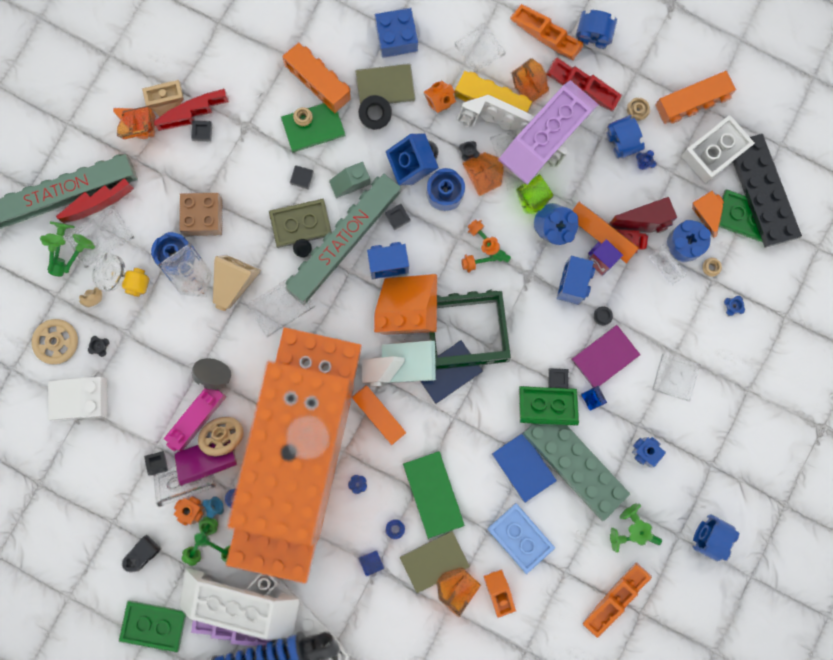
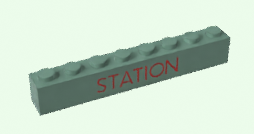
[0,154,138,229]
[285,173,401,305]

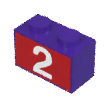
[587,239,623,276]

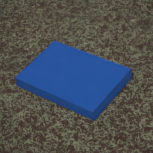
[492,432,557,503]

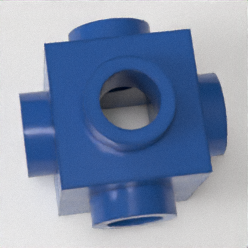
[632,437,667,468]

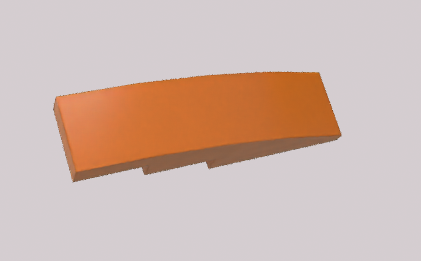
[511,4,583,60]
[583,562,652,638]

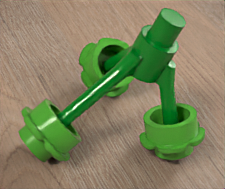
[181,516,230,566]

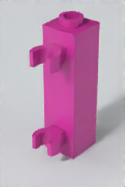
[163,388,227,452]

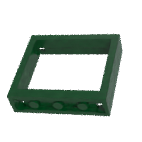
[429,289,511,370]

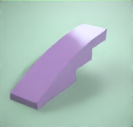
[191,620,272,647]

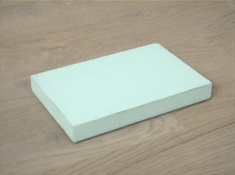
[382,341,435,383]

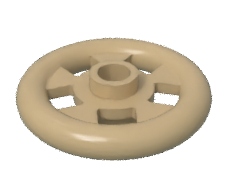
[31,319,78,365]
[198,417,244,456]

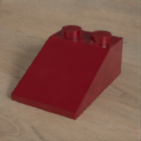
[609,197,678,233]

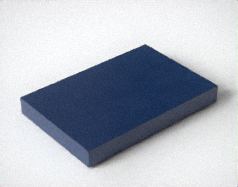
[420,340,483,404]

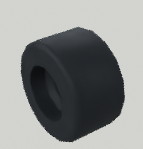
[358,95,392,130]

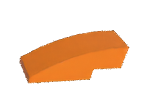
[352,385,406,445]

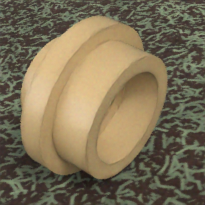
[293,107,312,126]
[702,258,722,277]

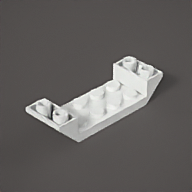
[457,95,568,167]
[179,568,300,640]
[245,573,350,660]

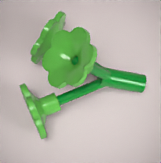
[610,503,662,553]

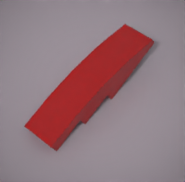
[546,57,622,111]
[154,89,229,131]
[56,178,134,224]

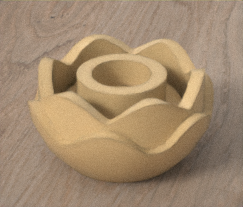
[627,98,650,121]
[79,287,102,307]

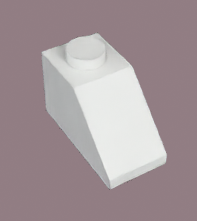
[362,356,405,387]

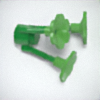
[40,221,95,277]

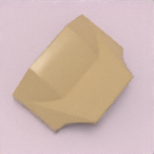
[142,80,184,117]

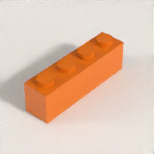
[282,42,351,113]
[655,70,736,124]

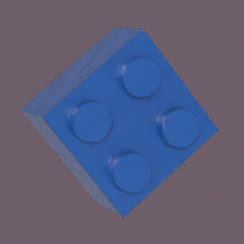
[375,8,418,58]
[385,134,439,186]
[367,242,409,280]
[556,256,595,305]

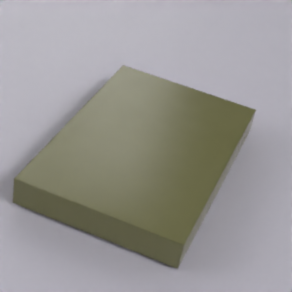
[356,64,415,106]
[269,198,332,248]
[400,531,470,593]

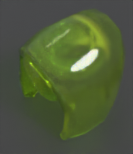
[516,174,554,214]

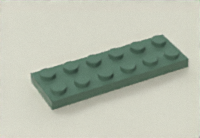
[522,423,630,521]

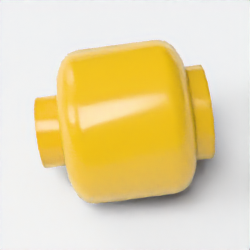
[121,268,150,297]

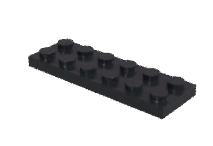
[733,134,802,248]

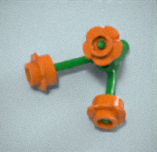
[461,219,511,273]

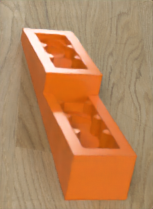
[572,201,639,264]

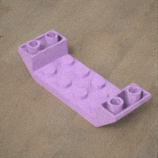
[499,80,599,185]

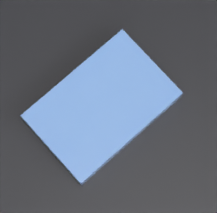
[487,503,555,574]

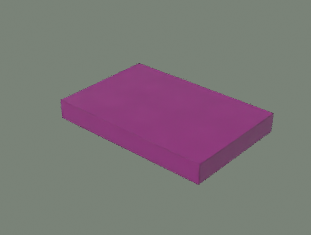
[571,325,641,390]
[174,440,237,486]

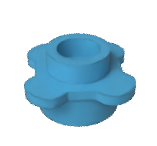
[202,496,224,518]

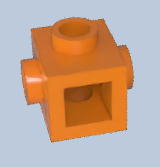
[423,81,456,113]
[173,495,205,526]

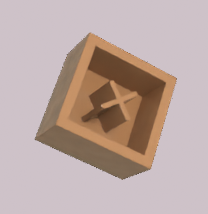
[180,193,222,236]

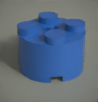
[576,10,617,49]
[606,115,645,159]
[426,168,465,211]
[534,203,578,245]
[667,220,711,262]
[151,232,195,274]
[693,515,739,561]

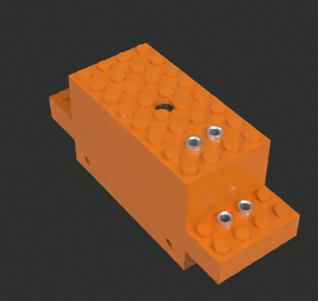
[226,327,362,584]

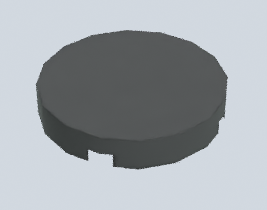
[192,358,231,390]

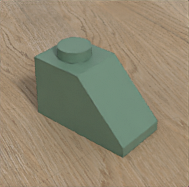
[329,161,371,198]

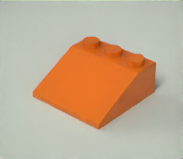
[374,274,437,335]

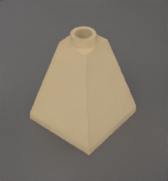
[213,255,261,311]

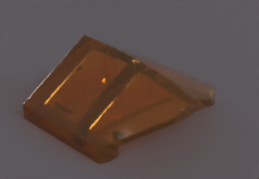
[511,58,549,102]
[117,106,153,139]
[462,152,504,196]
[437,567,481,617]

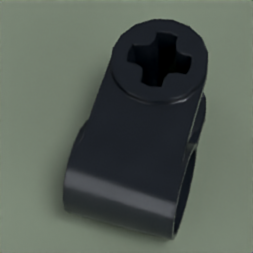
[122,535,161,572]

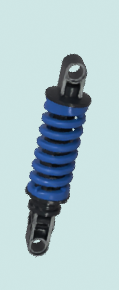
[211,632,339,660]

